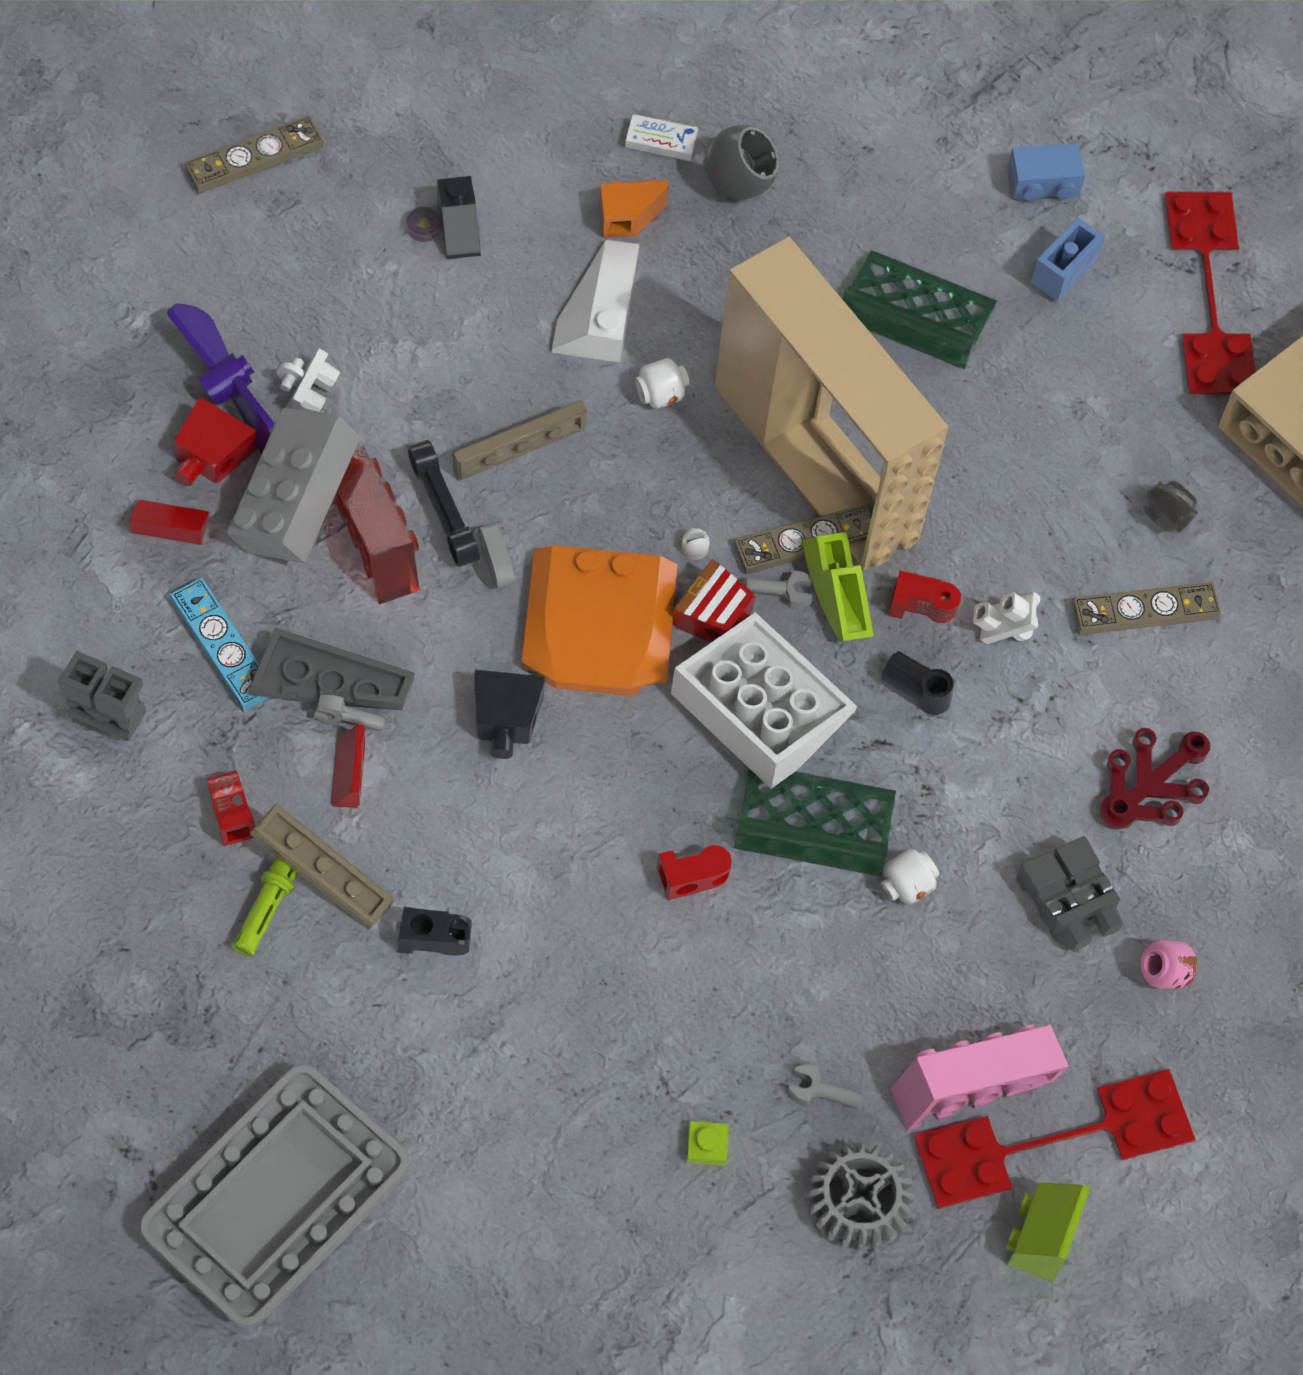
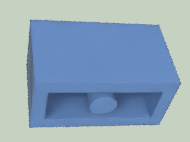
[1007,144,1085,201]
[1031,217,1105,302]

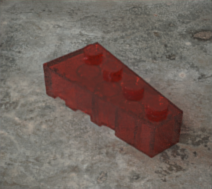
[334,446,420,605]

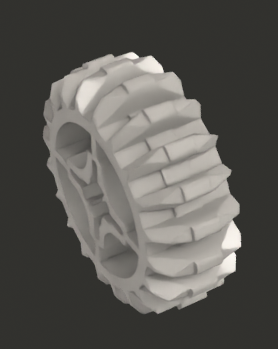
[807,1142,915,1251]

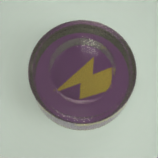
[407,207,441,242]

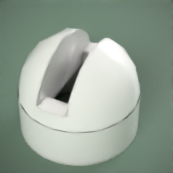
[681,528,710,560]

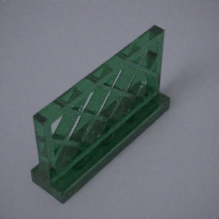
[842,250,997,369]
[734,769,896,877]

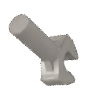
[746,570,813,609]
[313,695,385,731]
[787,1064,862,1109]

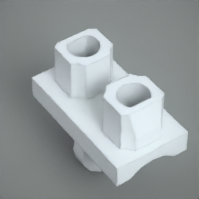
[276,349,340,412]
[973,592,1041,644]

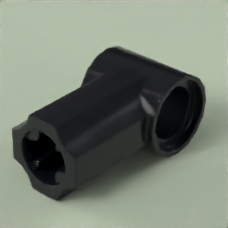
[881,651,954,715]

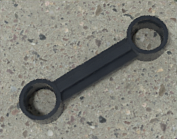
[407,439,480,567]

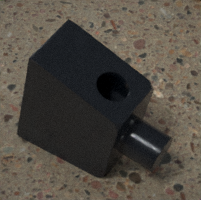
[474,670,545,759]

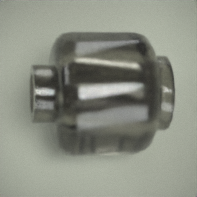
[1145,480,1198,533]

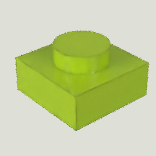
[687,1121,729,1166]

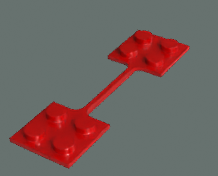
[1165,191,1256,394]
[914,1069,1196,1209]

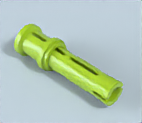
[231,856,297,957]

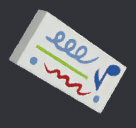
[625,114,698,161]

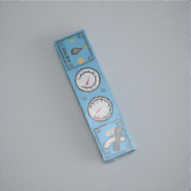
[170,578,270,711]

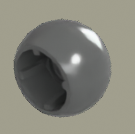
[706,125,779,200]

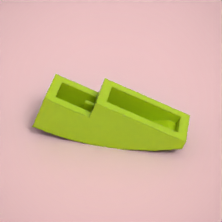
[802,532,874,642]

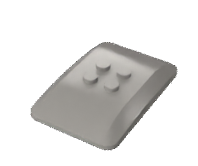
[140,1065,409,1328]

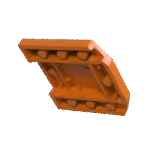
[521,545,678,696]

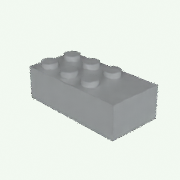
[226,407,361,563]

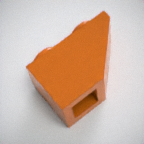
[599,179,669,238]

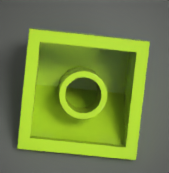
[1005,1182,1091,1283]

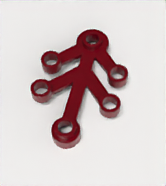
[1099,728,1210,829]

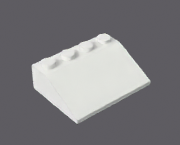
[671,612,857,789]

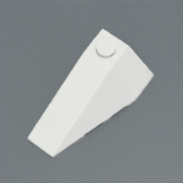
[552,240,640,363]

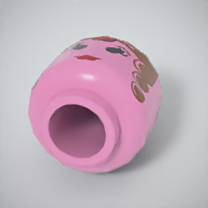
[1140,939,1198,990]

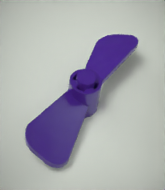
[167,303,274,455]

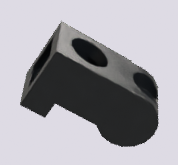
[397,907,472,956]

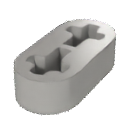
[478,522,515,589]

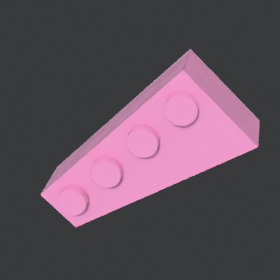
[890,1024,1069,1131]

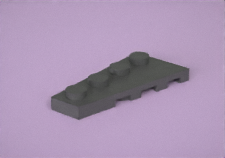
[249,627,415,710]

